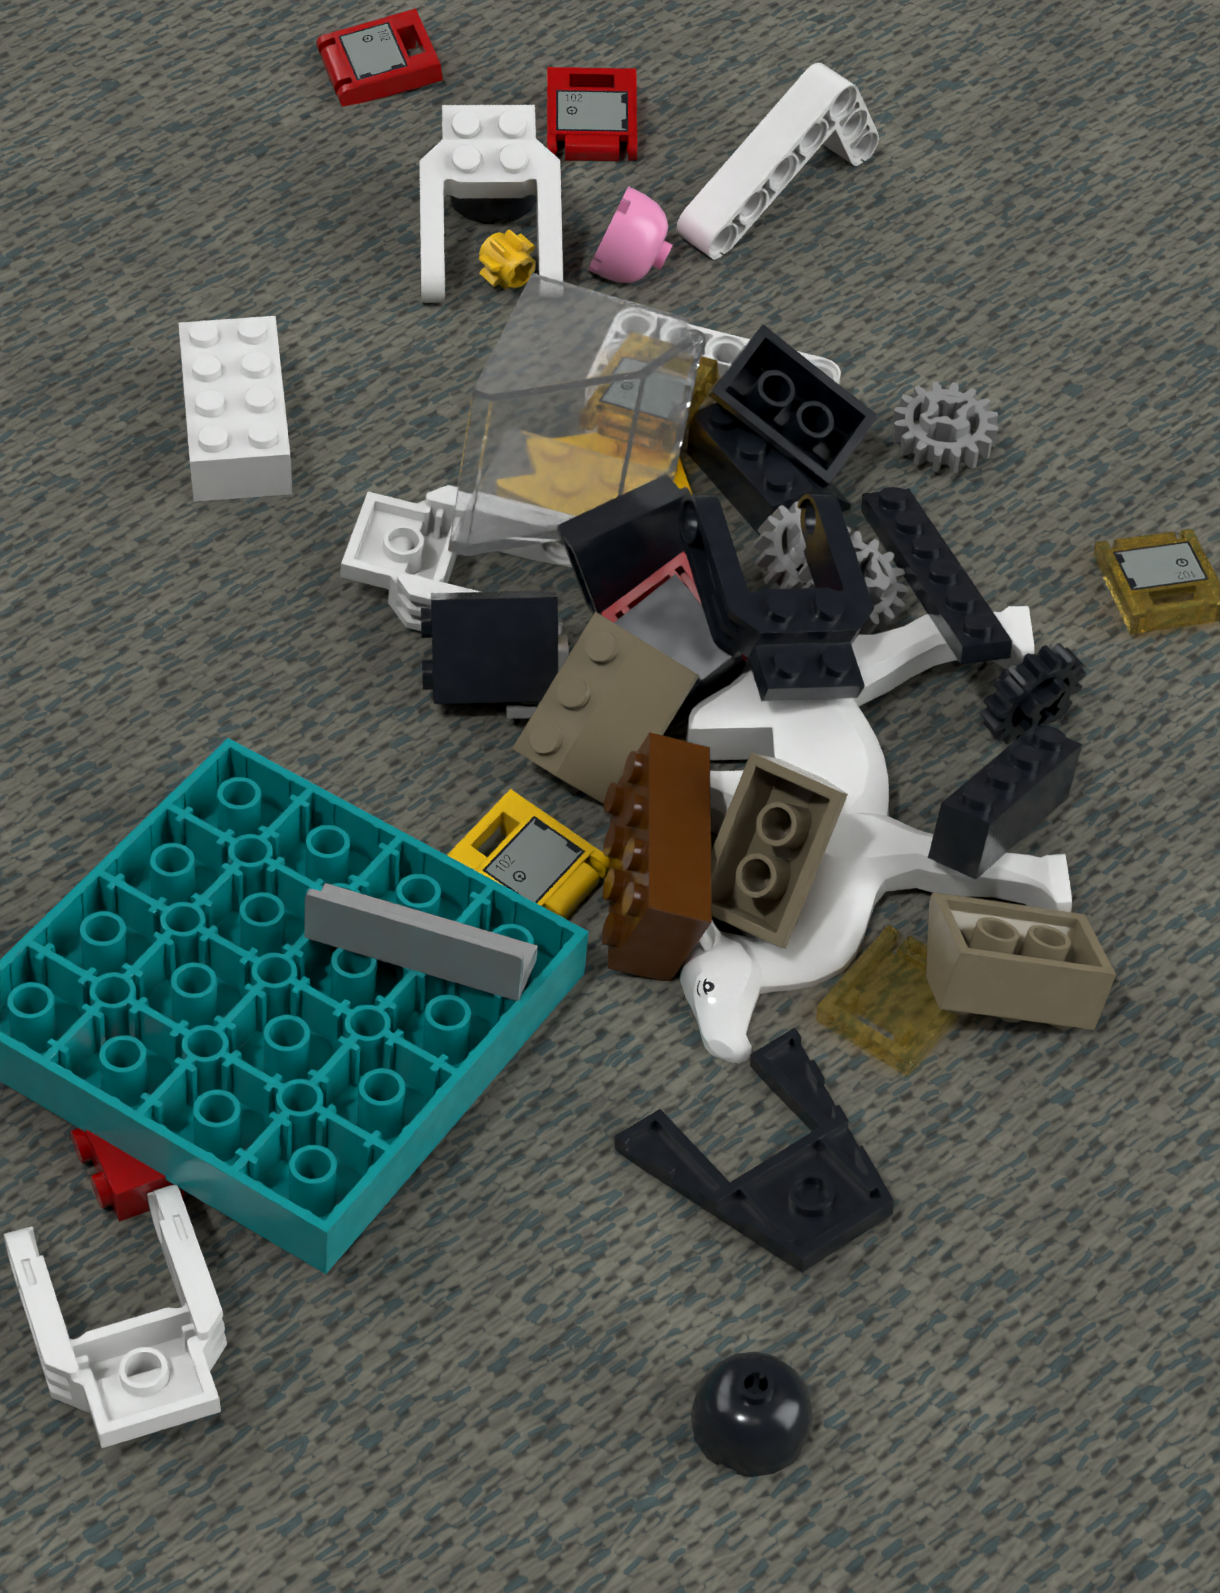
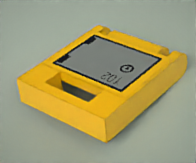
[447,789,610,919]

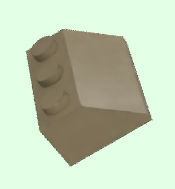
[512,612,699,804]
[711,752,848,949]
[926,892,1116,1030]

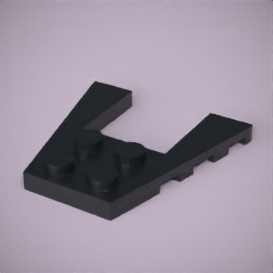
[614,1028,894,1272]

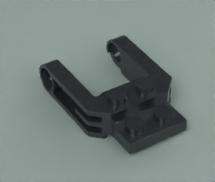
[678,493,874,701]

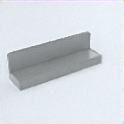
[305,883,538,1001]

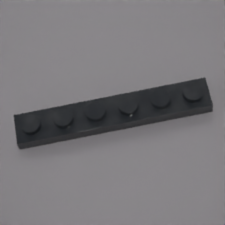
[861,487,1012,664]

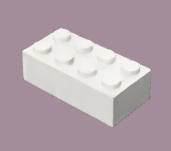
[179,316,293,502]

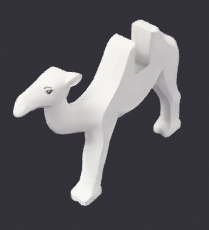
[680,606,1072,1063]

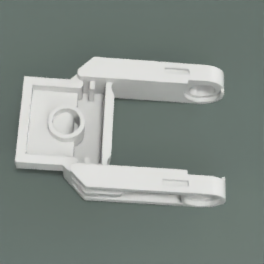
[420,105,563,303]
[340,485,573,635]
[3,1185,227,1448]

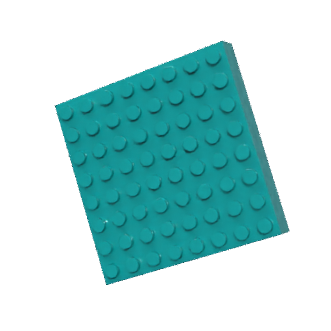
[0,738,589,1274]

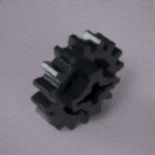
[980,643,1086,744]

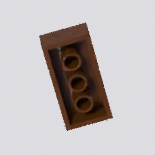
[602,732,712,981]

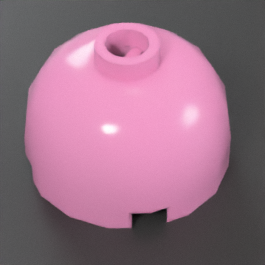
[588,186,672,283]

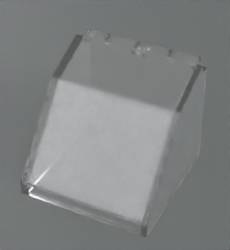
[448,273,705,557]

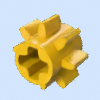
[479,229,536,290]

